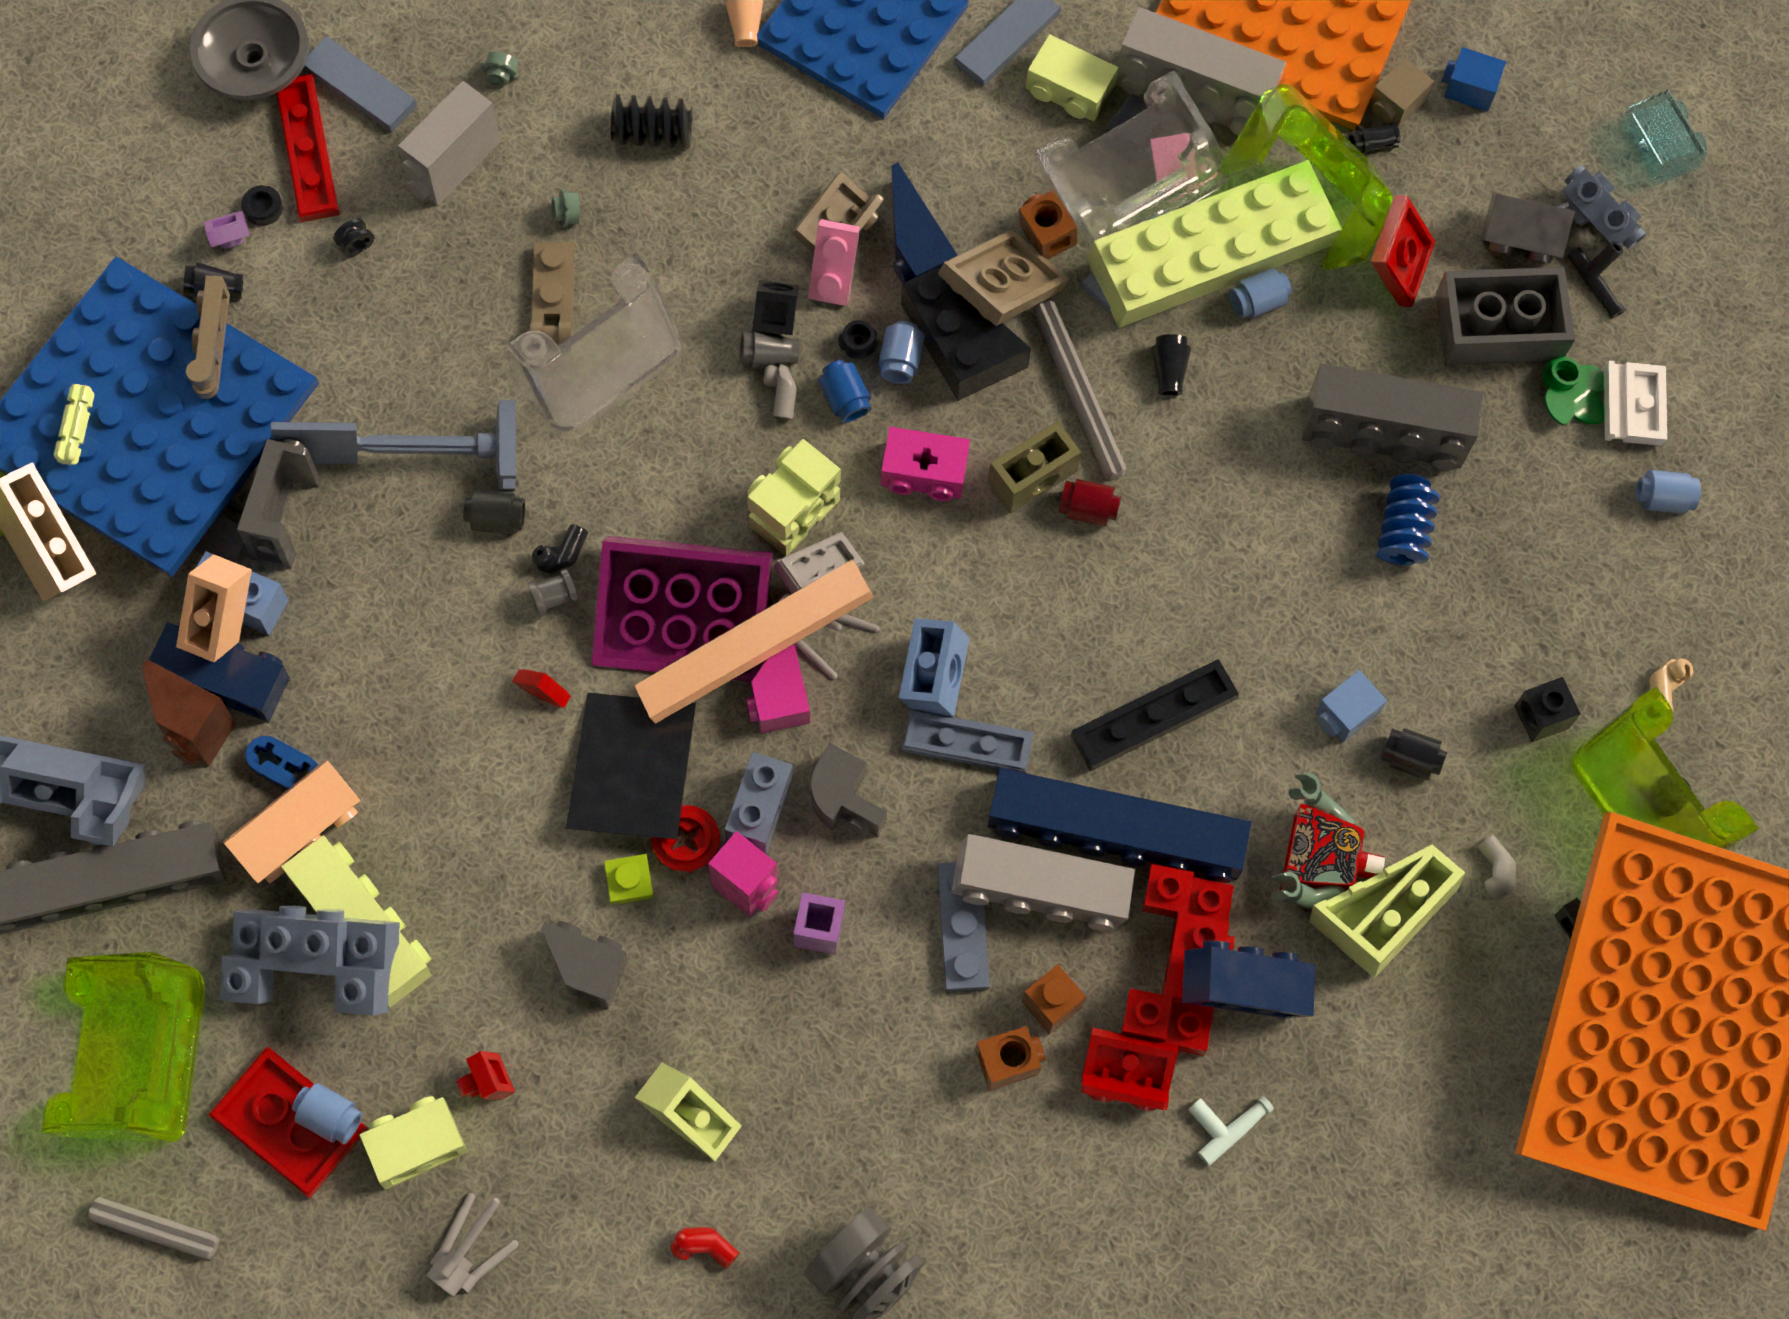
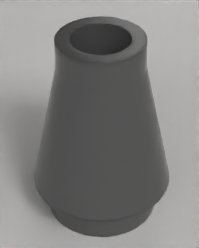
[740,330,800,368]

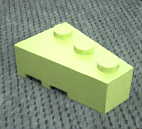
[1309,845,1465,978]

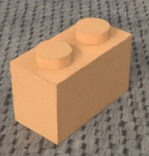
[176,555,252,662]

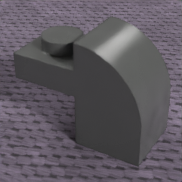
[811,743,887,837]

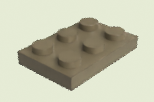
[938,229,1069,326]

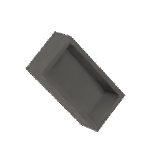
[1301,363,1483,471]

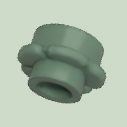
[481,51,518,85]
[551,188,580,228]

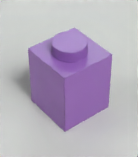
[793,892,845,955]

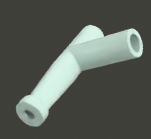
[1188,1096,1274,1166]

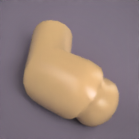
[1649,658,1693,715]

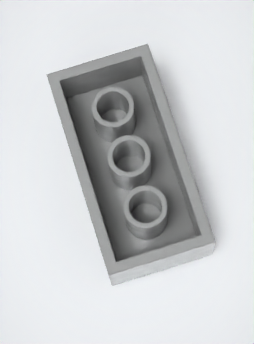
[1116,7,1286,139]

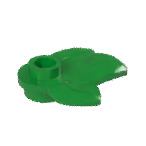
[1542,357,1604,426]

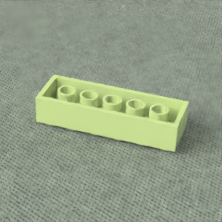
[1086,160,1342,328]

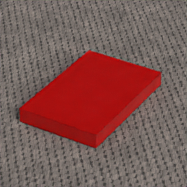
[208,1046,369,1199]

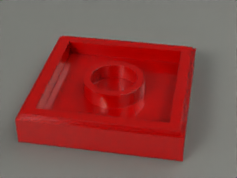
[1371,195,1436,307]

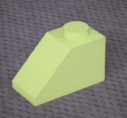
[635,1063,742,1161]

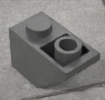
[541,921,628,1009]

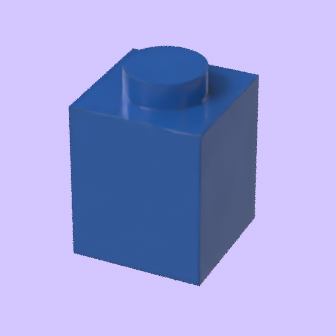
[1441,47,1506,111]

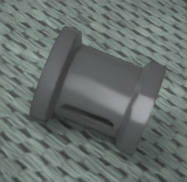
[527,568,579,617]

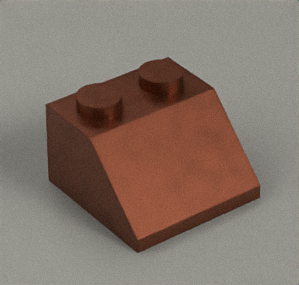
[142,660,236,766]

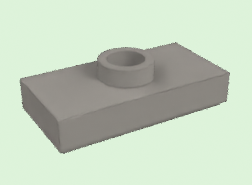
[774,532,865,594]

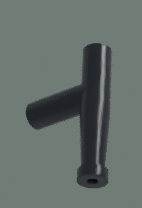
[1567,241,1626,319]

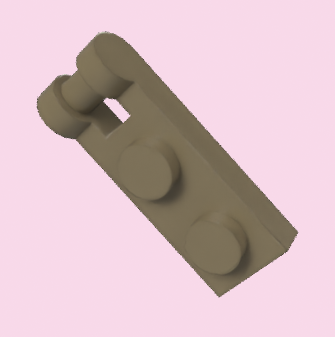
[530,242,575,346]
[186,276,230,399]

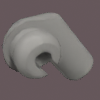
[764,364,797,419]
[1477,835,1517,899]

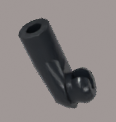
[532,524,588,573]

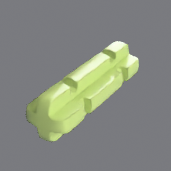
[54,384,94,465]

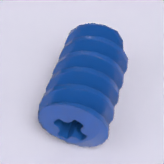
[1376,474,1440,565]

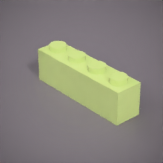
[281,835,432,1008]

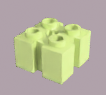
[747,439,841,557]

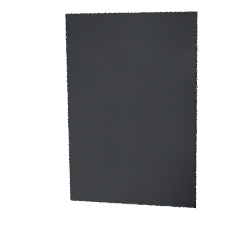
[566,692,696,840]

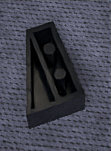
[901,268,1031,401]

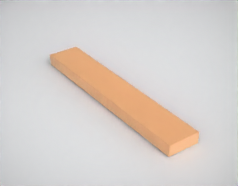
[635,559,874,724]

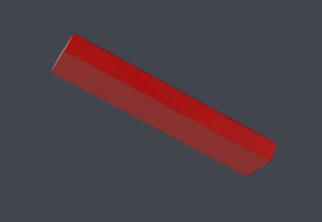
[276,74,340,222]

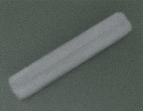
[88,1197,219,1260]

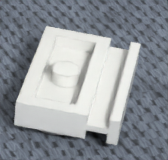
[1604,360,1667,446]

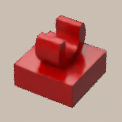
[456,1051,516,1100]

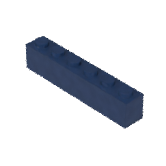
[987,768,1252,884]

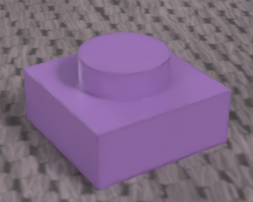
[204,211,250,248]

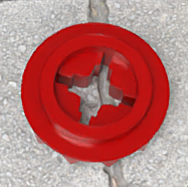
[651,805,720,873]

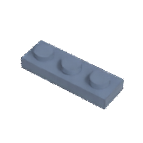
[937,862,990,992]

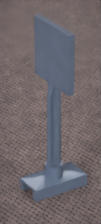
[271,400,516,491]

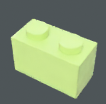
[1025,34,1119,122]
[360,1096,468,1190]

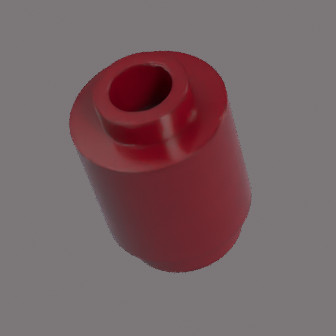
[1059,479,1121,527]

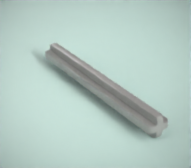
[1034,301,1126,480]

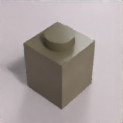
[1368,58,1434,128]

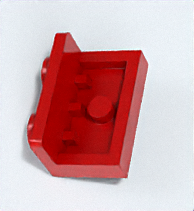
[1080,1027,1178,1111]

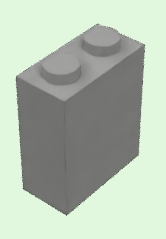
[398,81,501,206]

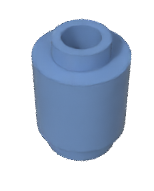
[1229,268,1292,319]
[878,321,925,384]
[1635,470,1701,514]
[292,1083,363,1144]

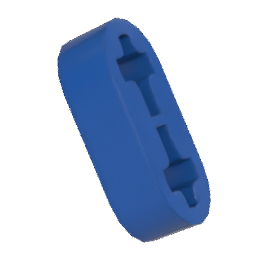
[246,736,318,791]

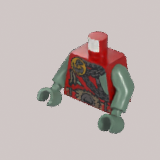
[1271,773,1385,910]

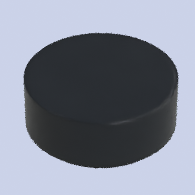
[241,185,283,226]

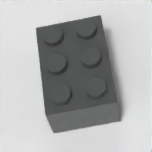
[1436,267,1575,365]

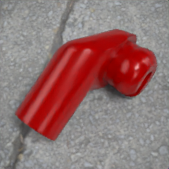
[671,1227,740,1270]

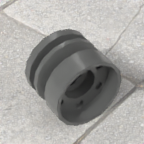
[804,1207,925,1319]

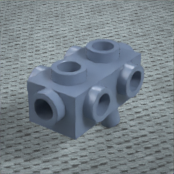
[1556,165,1647,250]

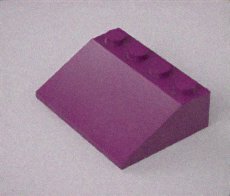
[592,536,773,682]

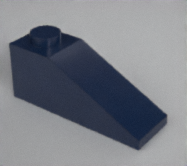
[890,162,958,284]

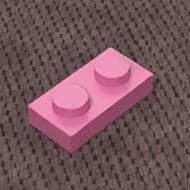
[808,219,860,306]

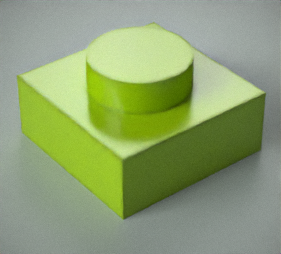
[604,854,654,905]

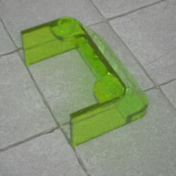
[1218,84,1393,271]

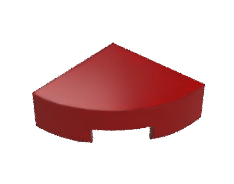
[512,669,571,709]

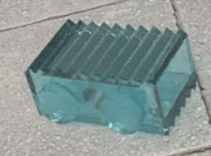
[1621,89,1707,185]

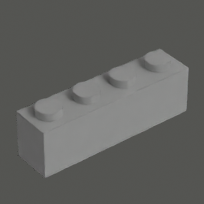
[951,834,1135,931]

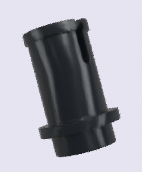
[1347,123,1401,157]

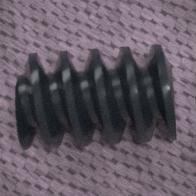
[611,94,693,149]

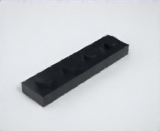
[1071,659,1239,771]

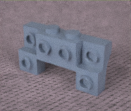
[0,735,146,847]
[220,906,400,1015]

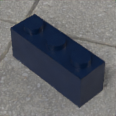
[149,622,290,722]
[1182,941,1316,1019]

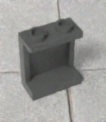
[237,439,320,569]

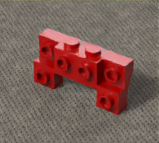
[1121,864,1235,1056]

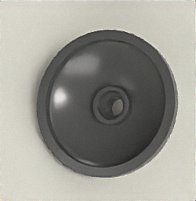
[189,0,309,100]

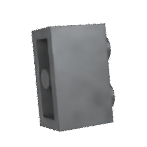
[1481,193,1575,263]

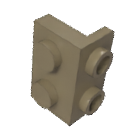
[791,171,884,253]

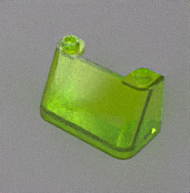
[1571,686,1759,852]
[41,952,205,1142]

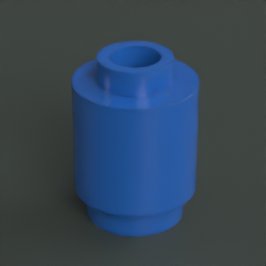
[818,360,872,423]

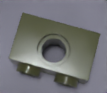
[988,421,1081,513]

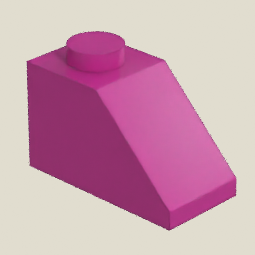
[745,644,810,734]

